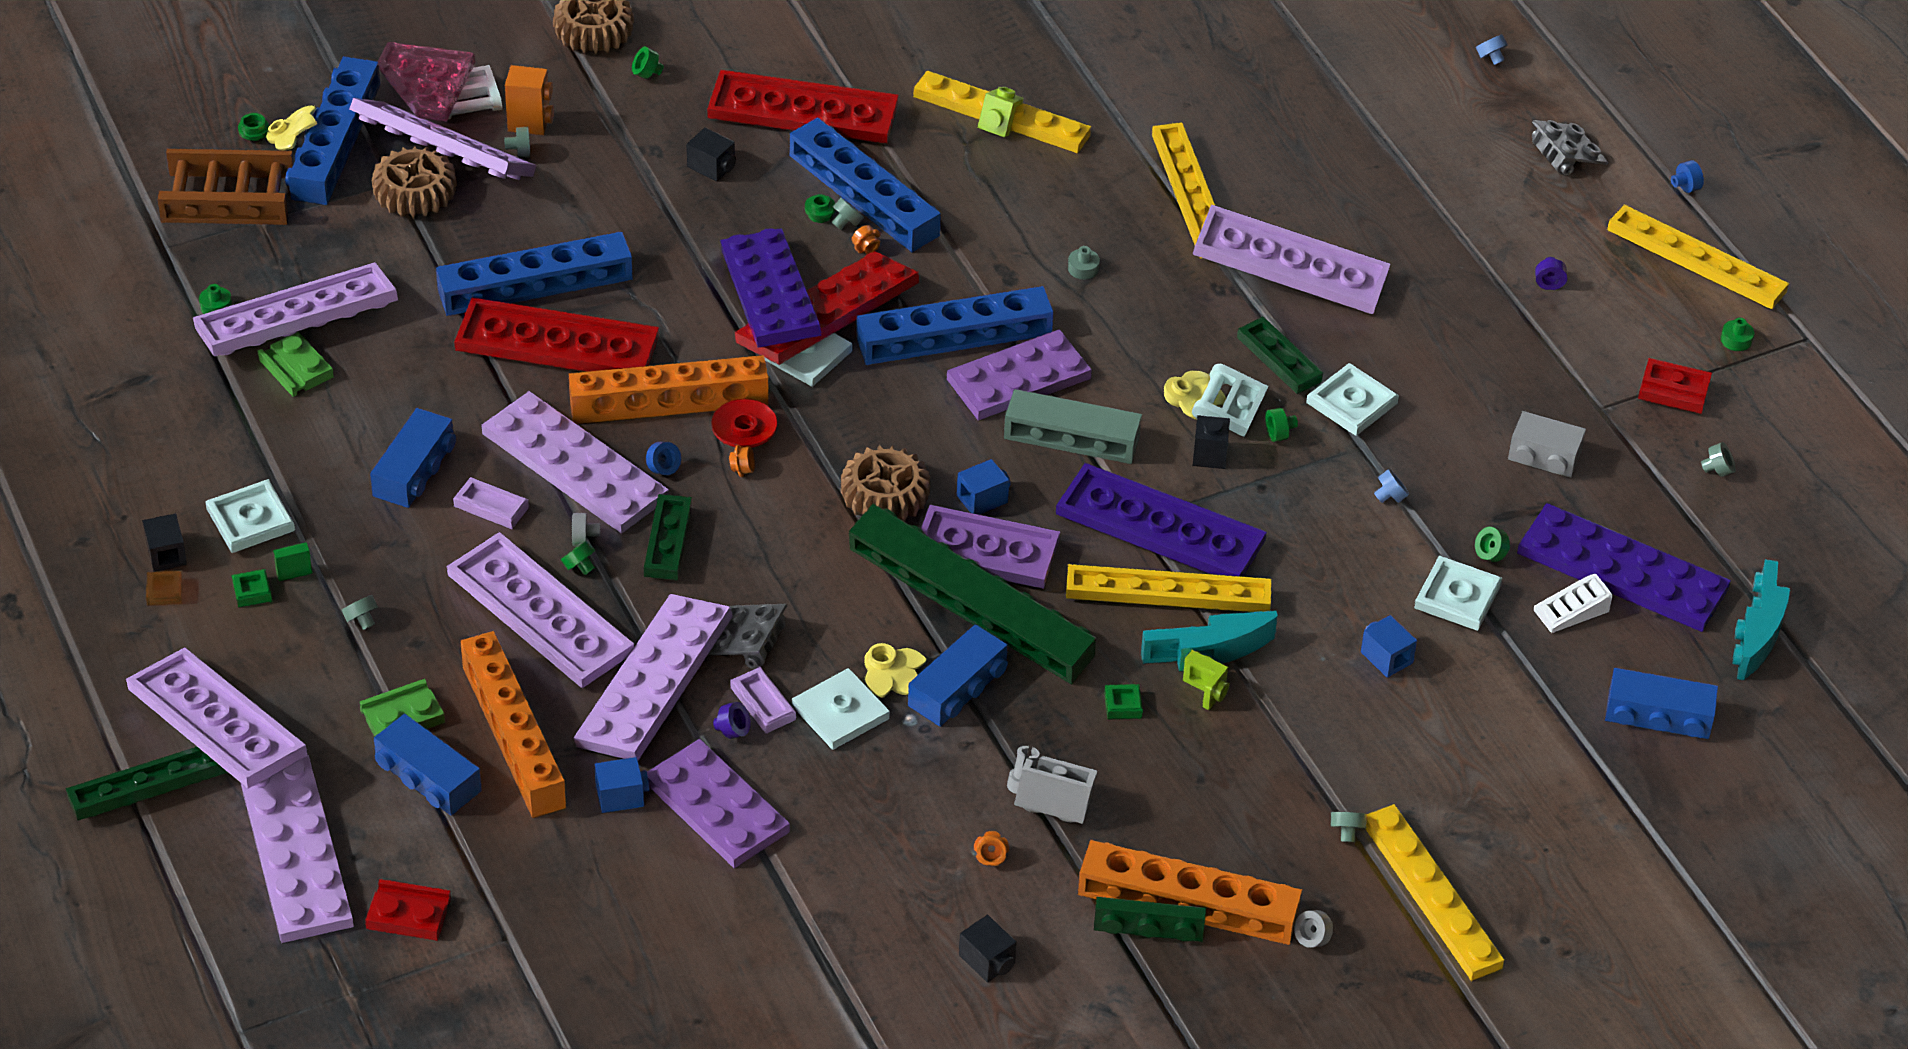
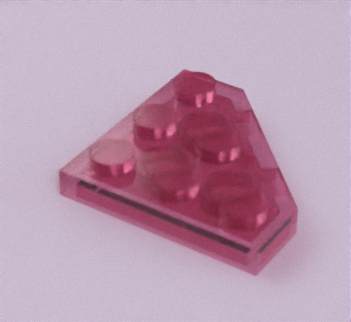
[378,42,476,122]

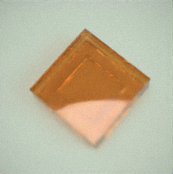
[146,570,183,606]

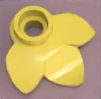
[266,106,317,151]
[1164,371,1226,420]
[865,643,926,698]

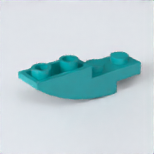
[1732,559,1790,680]
[1141,611,1278,671]

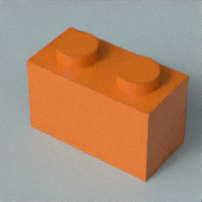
[505,65,554,135]

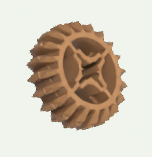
[553,0,634,54]
[372,146,457,218]
[841,444,930,522]

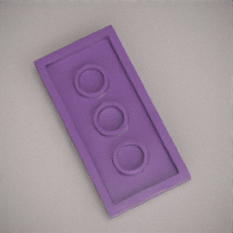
[947,329,1092,421]
[921,505,1060,589]
[647,739,790,868]

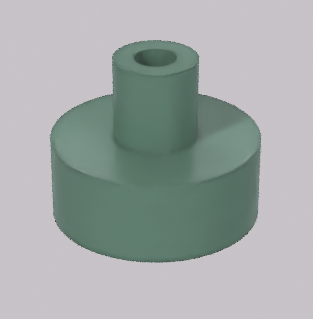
[504,127,530,158]
[832,197,864,230]
[1068,246,1100,279]
[1701,442,1736,477]
[341,595,378,630]
[1331,812,1367,842]

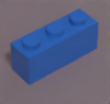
[370,408,456,508]
[908,624,1008,727]
[1605,668,1718,739]
[374,713,482,816]

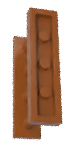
[157,149,294,225]

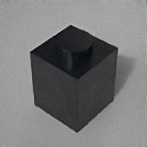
[686,128,736,181]
[1192,415,1230,469]
[142,513,187,572]
[959,914,1017,983]

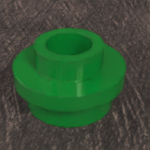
[238,113,269,141]
[805,194,836,223]

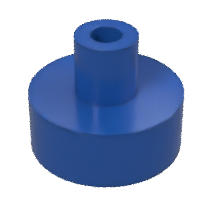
[1671,160,1704,193]
[646,442,681,475]

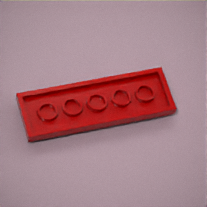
[707,70,899,143]
[735,251,919,365]
[454,298,659,372]

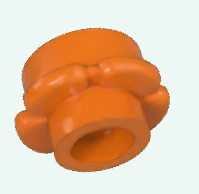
[852,225,881,254]
[729,445,755,477]
[974,831,1009,866]

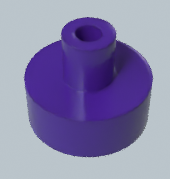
[1535,257,1568,290]
[713,702,751,739]

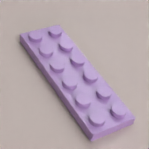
[349,98,537,180]
[1193,204,1390,314]
[193,262,398,356]
[482,391,669,534]
[447,532,634,688]
[574,594,733,760]
[126,647,308,789]
[240,755,354,943]

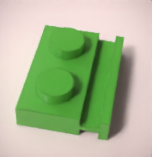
[258,332,334,397]
[360,679,445,737]

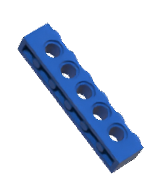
[285,56,380,205]
[790,117,941,253]
[436,232,633,316]
[857,286,1053,365]

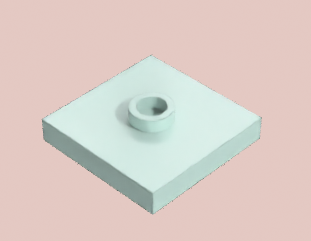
[764,333,852,387]
[1306,363,1399,436]
[205,479,295,553]
[1414,556,1502,631]
[792,668,890,750]

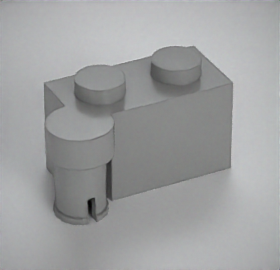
[1007,746,1097,824]

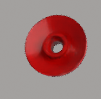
[711,399,777,448]

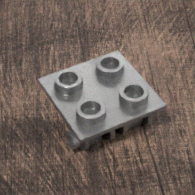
[1532,120,1609,176]
[708,604,787,669]

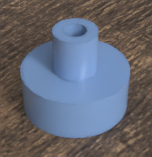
[1476,34,1508,65]
[1374,469,1409,503]

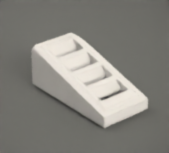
[1534,574,1612,633]

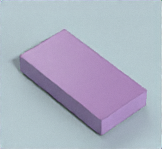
[453,477,529,529]
[731,667,796,733]

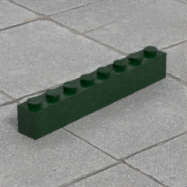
[849,504,1096,685]

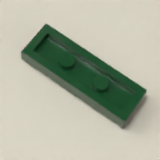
[1237,316,1323,394]
[644,494,692,580]
[1094,897,1206,942]

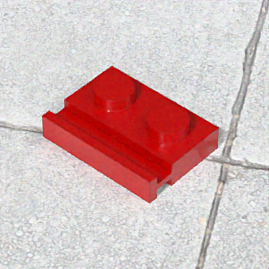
[1638,358,1712,414]
[365,879,451,941]

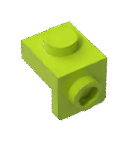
[977,87,1024,137]
[1183,650,1229,710]

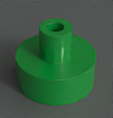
[632,46,664,79]
[199,284,232,314]
[1720,317,1754,351]
[1265,408,1298,442]
[1475,527,1510,562]
[560,540,595,575]

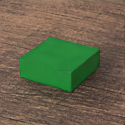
[273,542,312,581]
[232,569,272,608]
[1104,684,1143,719]

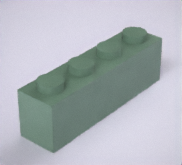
[1004,389,1142,464]

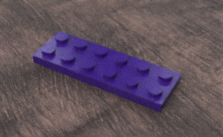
[720,228,821,348]
[1056,463,1267,577]
[1517,503,1731,632]

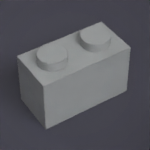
[1508,411,1586,478]

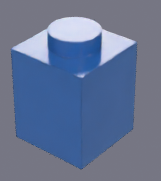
[957,459,1011,515]
[1361,615,1417,678]
[594,757,649,813]

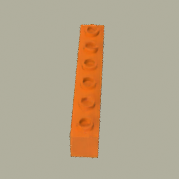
[569,355,768,424]
[461,631,566,818]
[1078,840,1302,945]

